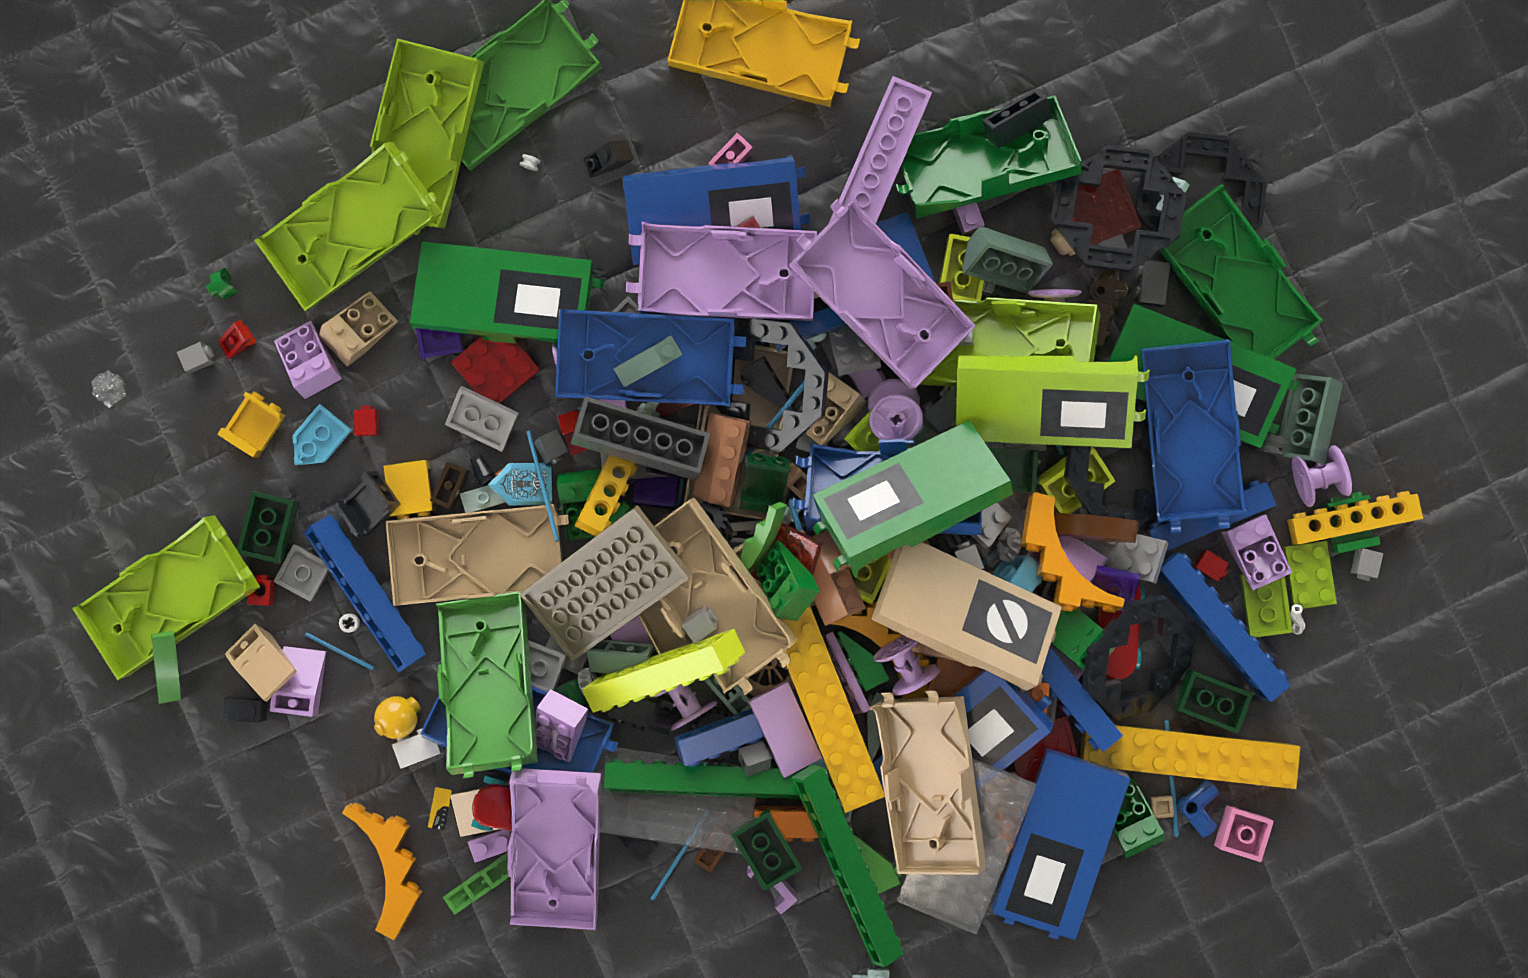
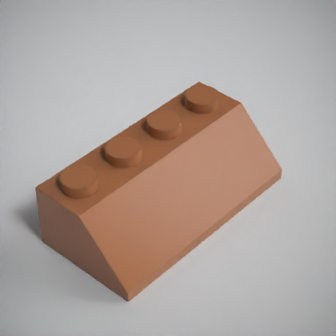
[693,412,752,507]

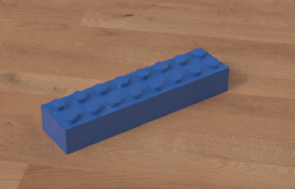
[1158,552,1291,702]

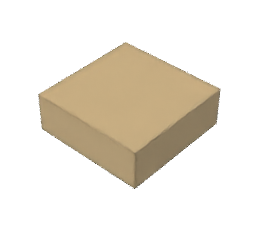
[1150,795,1174,819]

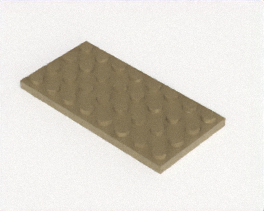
[519,505,692,661]

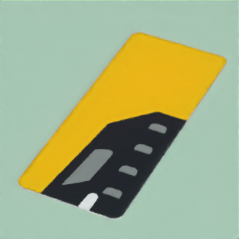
[428,787,452,830]

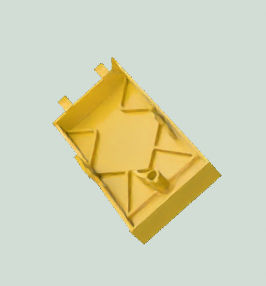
[668,0,860,107]

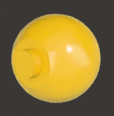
[374,696,421,739]

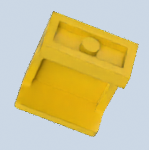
[217,391,286,458]
[384,460,436,520]

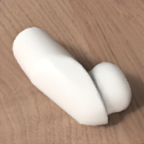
[1290,604,1305,634]

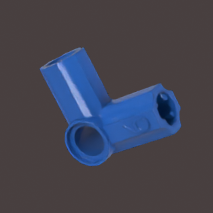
[1177,779,1219,838]

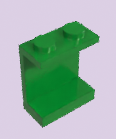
[1322,492,1381,553]

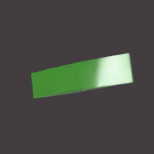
[740,502,787,574]
[151,631,181,704]
[442,852,509,915]

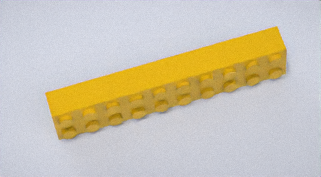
[784,605,885,813]
[1079,724,1300,789]

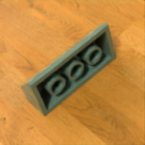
[962,226,1053,294]
[1275,374,1343,465]

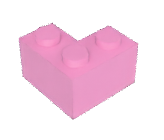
[708,133,753,165]

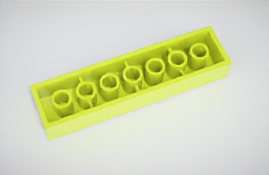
[582,629,745,712]

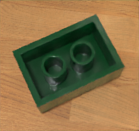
[237,491,300,564]
[1173,669,1253,734]
[731,809,802,892]

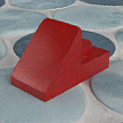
[218,320,256,359]
[558,409,590,456]

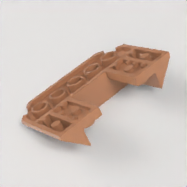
[800,531,930,626]

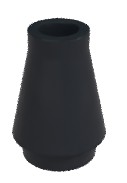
[470,454,495,487]

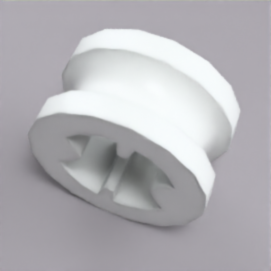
[519,154,541,171]
[339,613,360,633]

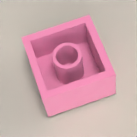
[1214,805,1274,862]

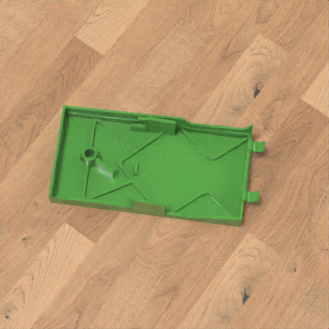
[461,0,602,171]
[436,591,538,778]

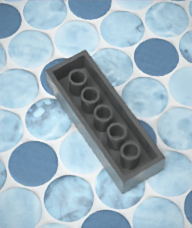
[570,396,710,480]

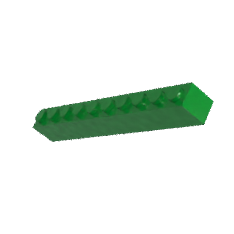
[604,759,808,799]
[792,765,904,968]

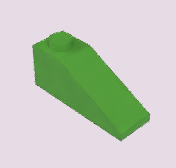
[853,832,902,894]

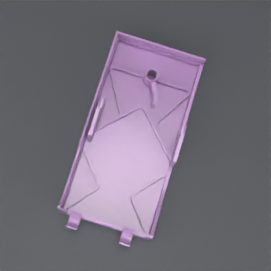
[789,199,975,389]
[626,222,817,321]
[508,769,601,930]

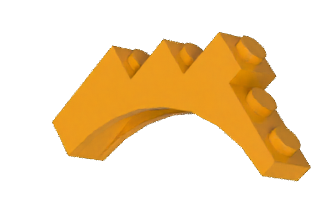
[1021,492,1125,613]
[831,601,929,699]
[342,802,423,940]

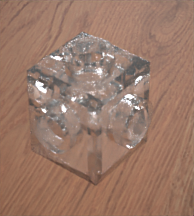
[91,369,126,408]

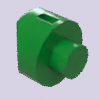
[206,268,239,300]

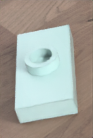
[460,485,506,513]

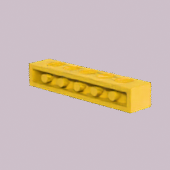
[575,410,638,536]
[1287,491,1423,545]

